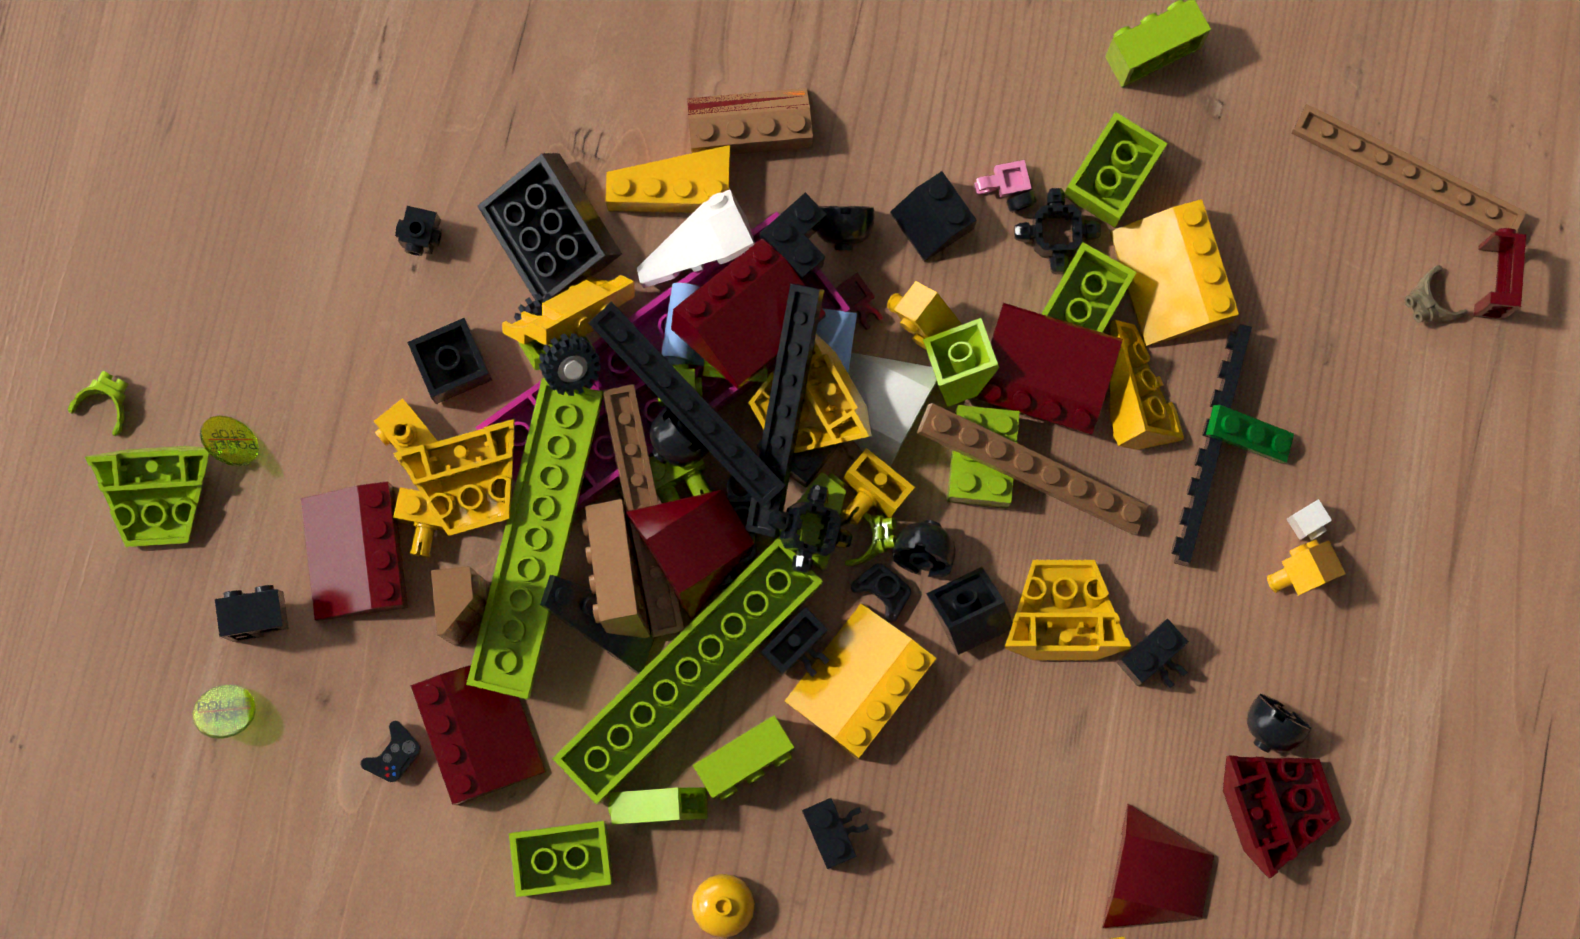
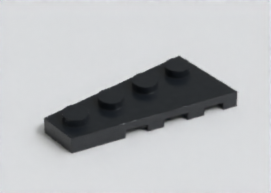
[540,575,655,674]

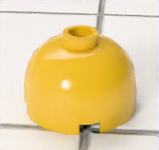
[692,874,755,938]

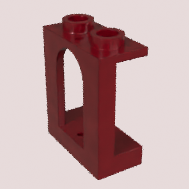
[1473,228,1526,320]

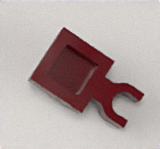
[835,272,883,330]

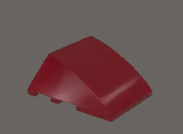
[626,490,754,619]
[1223,755,1341,879]
[1102,804,1214,928]

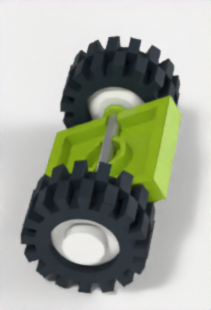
[514,294,601,396]

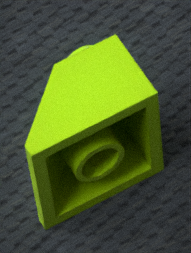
[923,318,999,407]

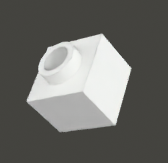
[1287,499,1332,540]

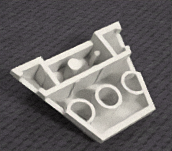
[848,352,937,467]

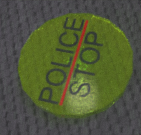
[199,415,259,467]
[192,685,256,739]

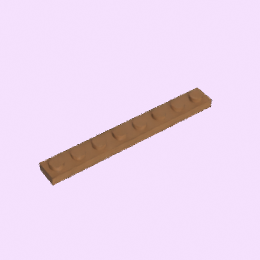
[1292,104,1526,233]
[603,384,684,637]
[917,403,1148,535]

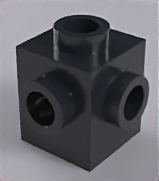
[395,206,442,256]

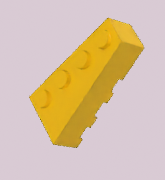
[605,145,731,213]

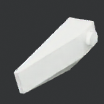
[637,189,755,288]

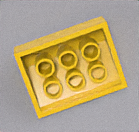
[1110,199,1239,347]
[784,604,936,759]

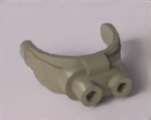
[1404,265,1467,323]

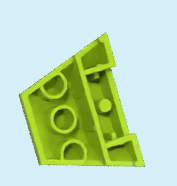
[85,446,211,547]

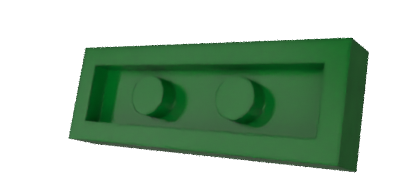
[1206,405,1294,463]

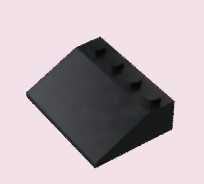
[478,153,622,300]

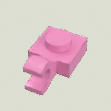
[974,160,1032,198]

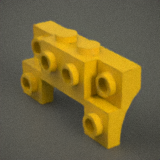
[502,275,635,345]

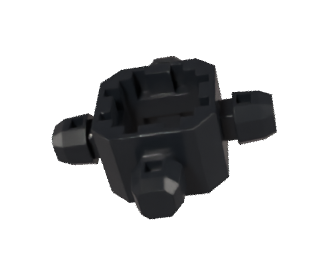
[1014,188,1101,274]
[768,485,853,574]

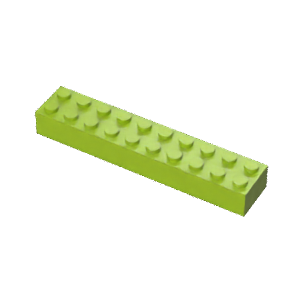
[552,537,823,805]

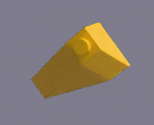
[1110,320,1184,450]

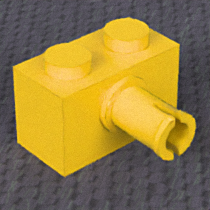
[887,281,962,349]
[374,398,437,468]
[841,448,915,525]
[393,487,459,558]
[1267,539,1346,596]

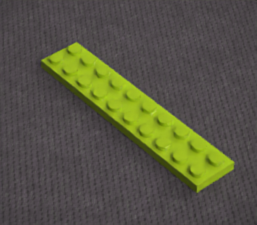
[466,378,603,699]

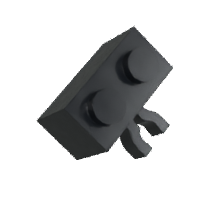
[761,607,830,678]
[1116,618,1189,689]
[802,798,869,869]

